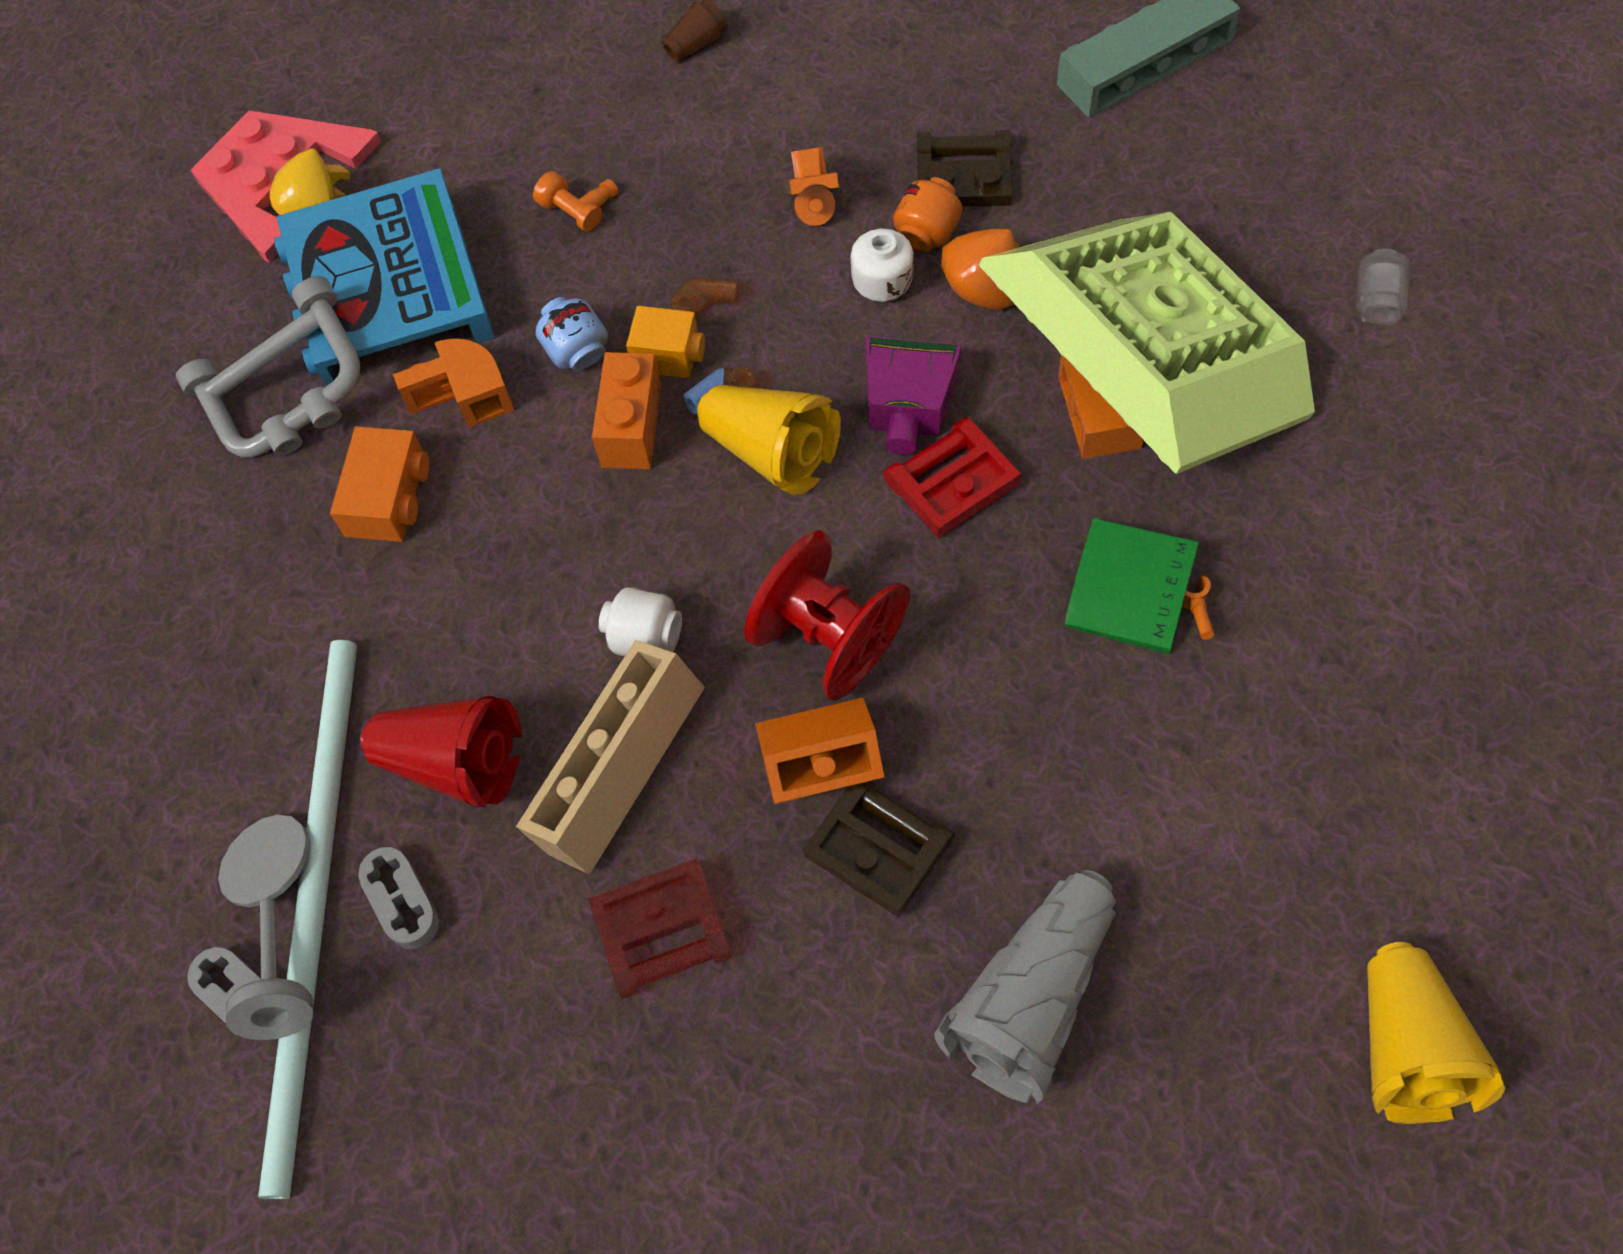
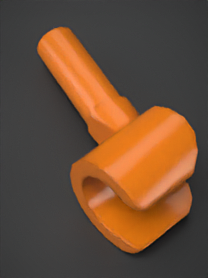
[1183,576,1214,640]

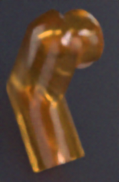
[671,277,739,316]

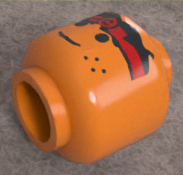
[893,177,963,253]

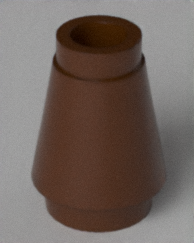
[661,0,728,63]

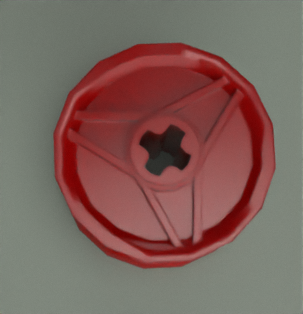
[744,530,910,701]

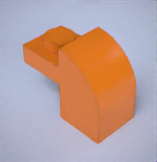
[393,339,515,428]

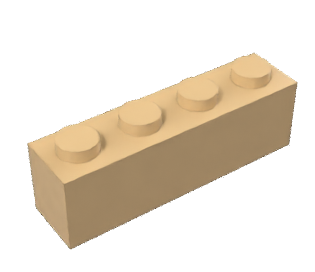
[516,640,705,874]

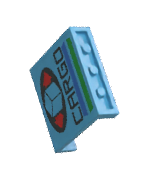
[274,168,495,386]

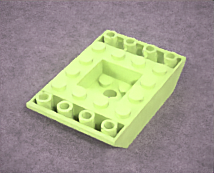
[979,212,1315,474]

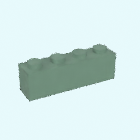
[1057,0,1241,118]

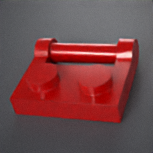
[882,417,1021,538]

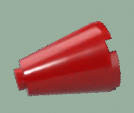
[360,696,522,808]

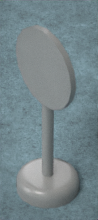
[218,814,313,1040]

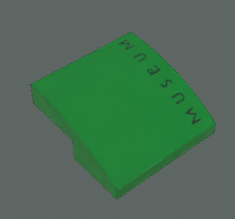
[1064,518,1199,654]

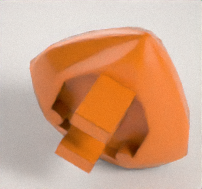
[941,229,1020,310]

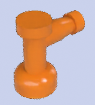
[533,170,618,232]

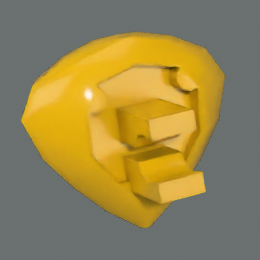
[270,148,351,215]

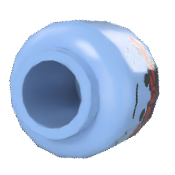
[535,297,608,372]

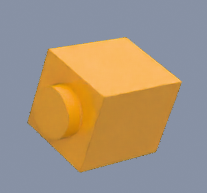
[626,306,705,379]

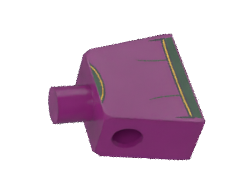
[866,336,961,455]

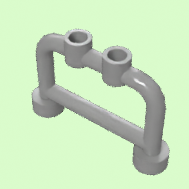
[176,276,360,458]

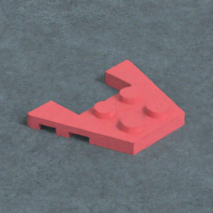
[190,110,381,263]

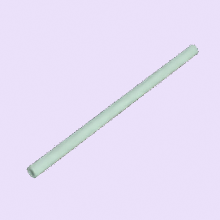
[258,640,357,1199]

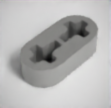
[358,847,439,949]
[187,947,261,1040]

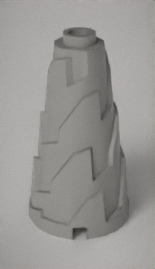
[934,870,1116,1104]

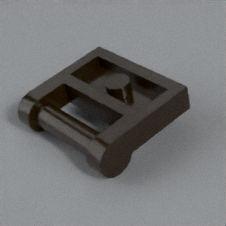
[917,130,1012,207]
[803,781,955,918]

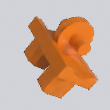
[785,147,839,226]

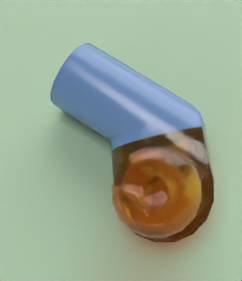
[682,367,757,415]

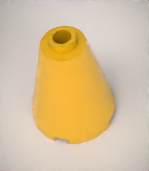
[697,385,841,495]
[1367,942,1506,1124]

